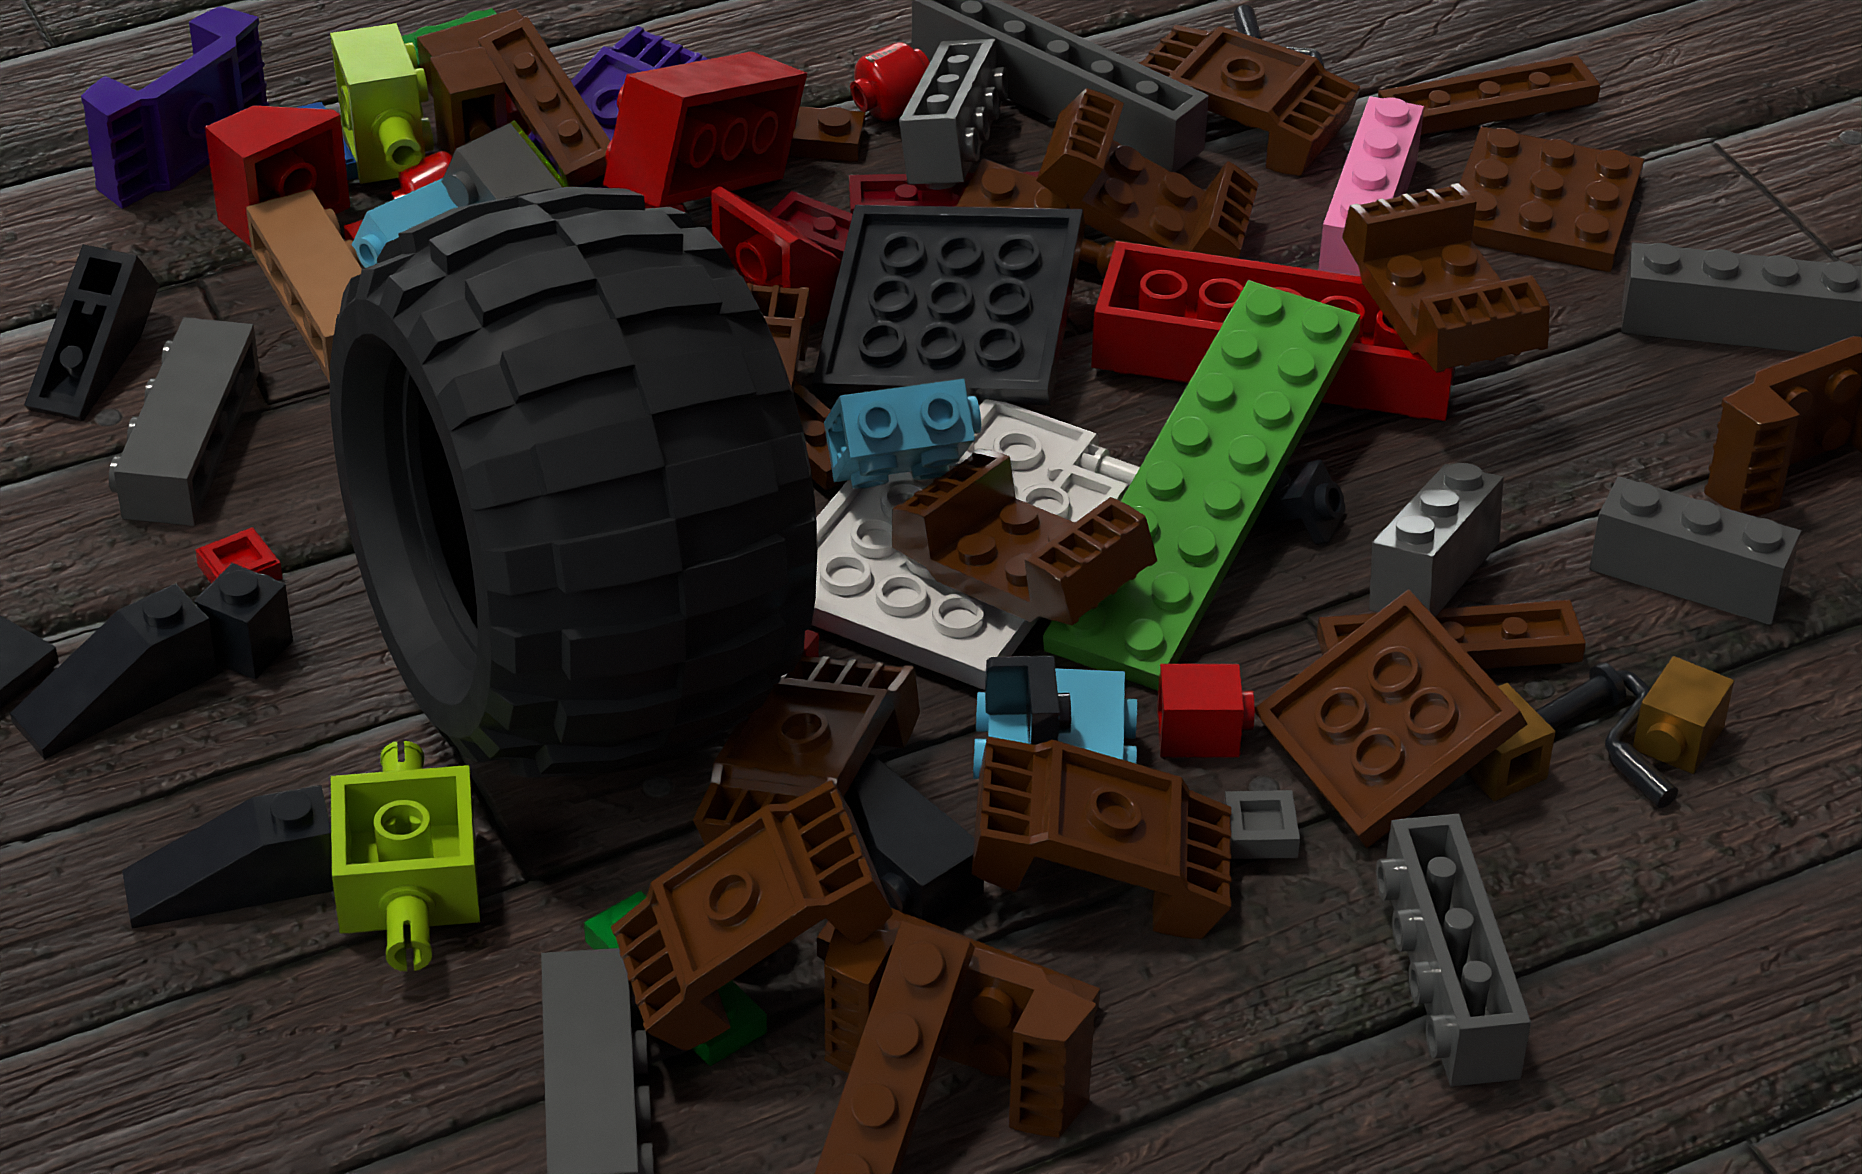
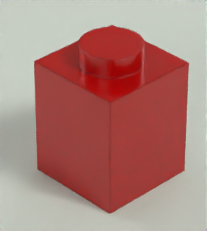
[1157,664,1255,757]

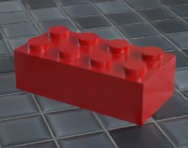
[603,51,807,208]

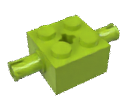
[330,23,434,184]
[331,741,480,972]

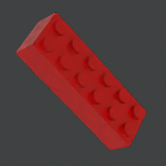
[1091,241,1456,421]

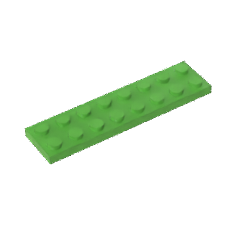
[1043,280,1360,691]

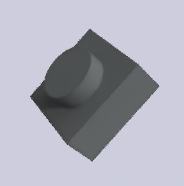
[1224,790,1300,859]

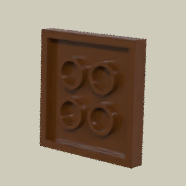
[1459,126,1644,272]
[1255,589,1528,848]

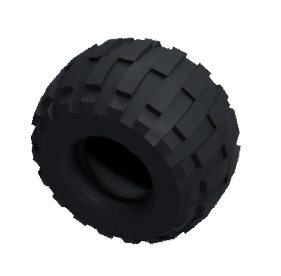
[330,187,818,778]

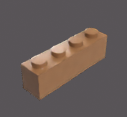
[246,189,362,382]

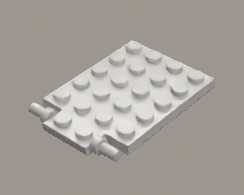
[812,400,1140,690]

